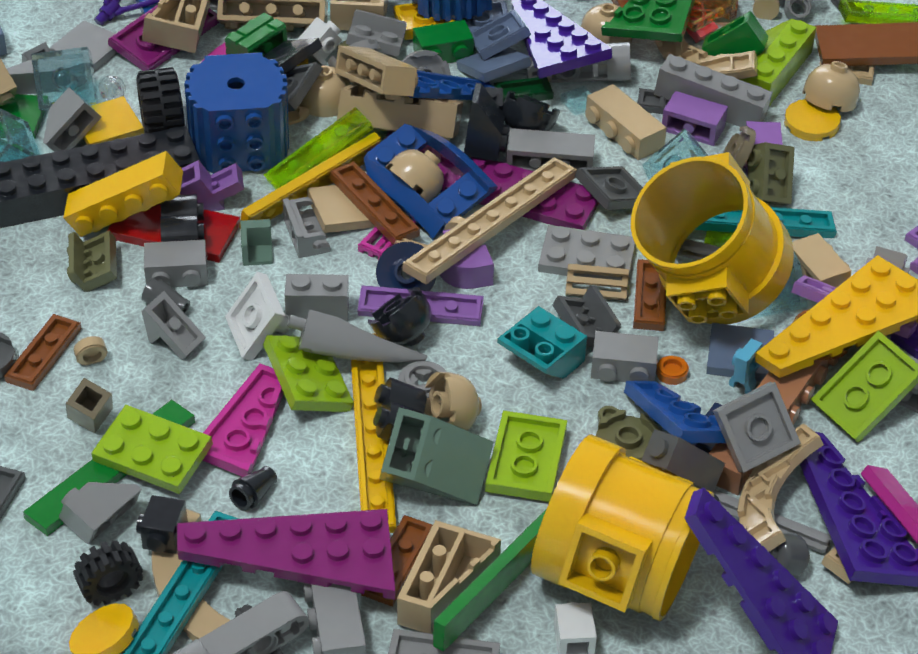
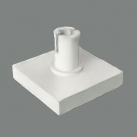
[225,272,290,360]

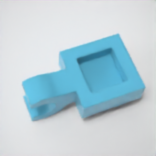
[729,338,763,394]

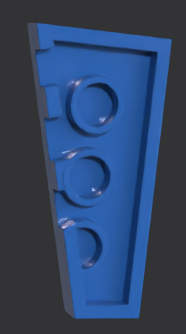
[408,70,495,100]
[624,381,726,446]

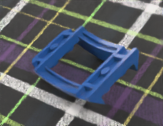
[364,124,498,240]

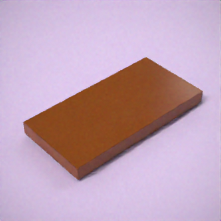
[815,22,918,66]

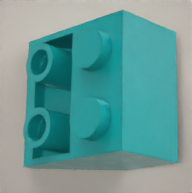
[497,306,587,379]

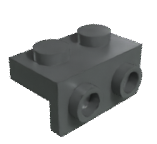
[552,285,621,348]

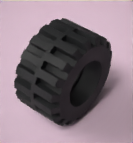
[136,67,185,133]

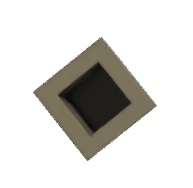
[66,378,113,433]

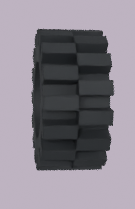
[73,540,144,606]

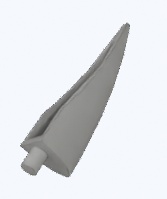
[287,309,427,362]

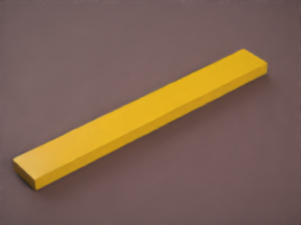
[351,333,396,533]

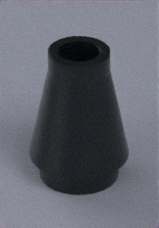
[229,466,277,510]

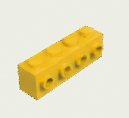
[63,151,183,237]

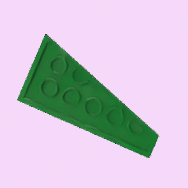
[601,0,695,42]

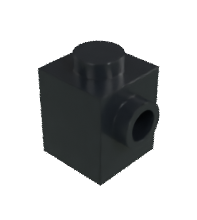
[136,495,188,554]

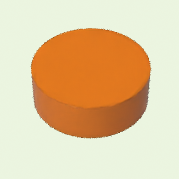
[656,356,689,385]

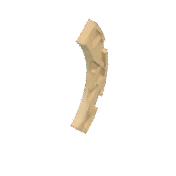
[655,37,757,79]
[737,424,824,552]
[152,509,230,641]

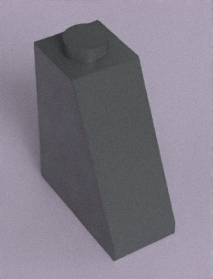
[641,429,726,492]

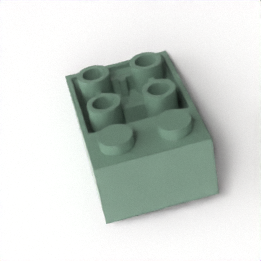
[380,407,494,506]

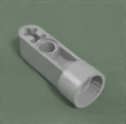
[528,42,631,83]
[172,591,309,654]

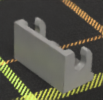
[283,197,330,258]

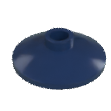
[376,242,436,291]

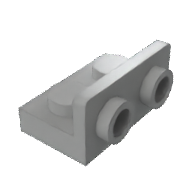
[346,9,407,57]

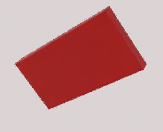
[107,204,240,263]

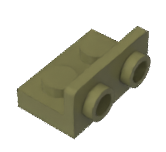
[747,142,795,205]

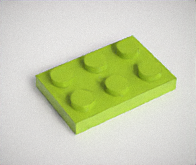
[811,330,918,443]
[263,335,354,412]
[91,404,213,494]
[485,410,567,502]

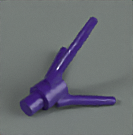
[94,0,160,26]

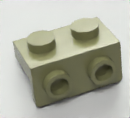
[67,230,117,292]

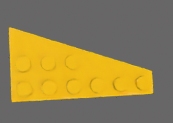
[755,255,918,378]

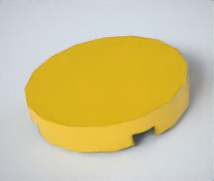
[784,99,841,141]
[69,603,139,654]

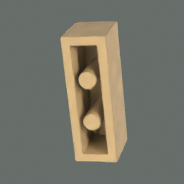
[585,84,667,160]

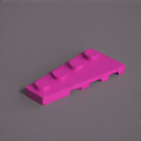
[202,363,284,477]

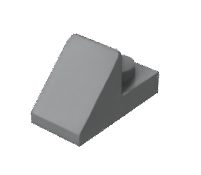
[141,291,206,360]

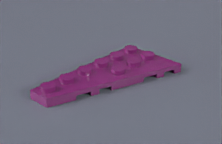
[177,509,396,600]

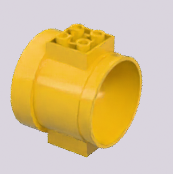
[631,152,794,324]
[531,434,714,622]

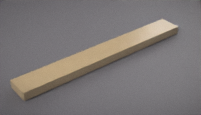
[402,157,577,284]

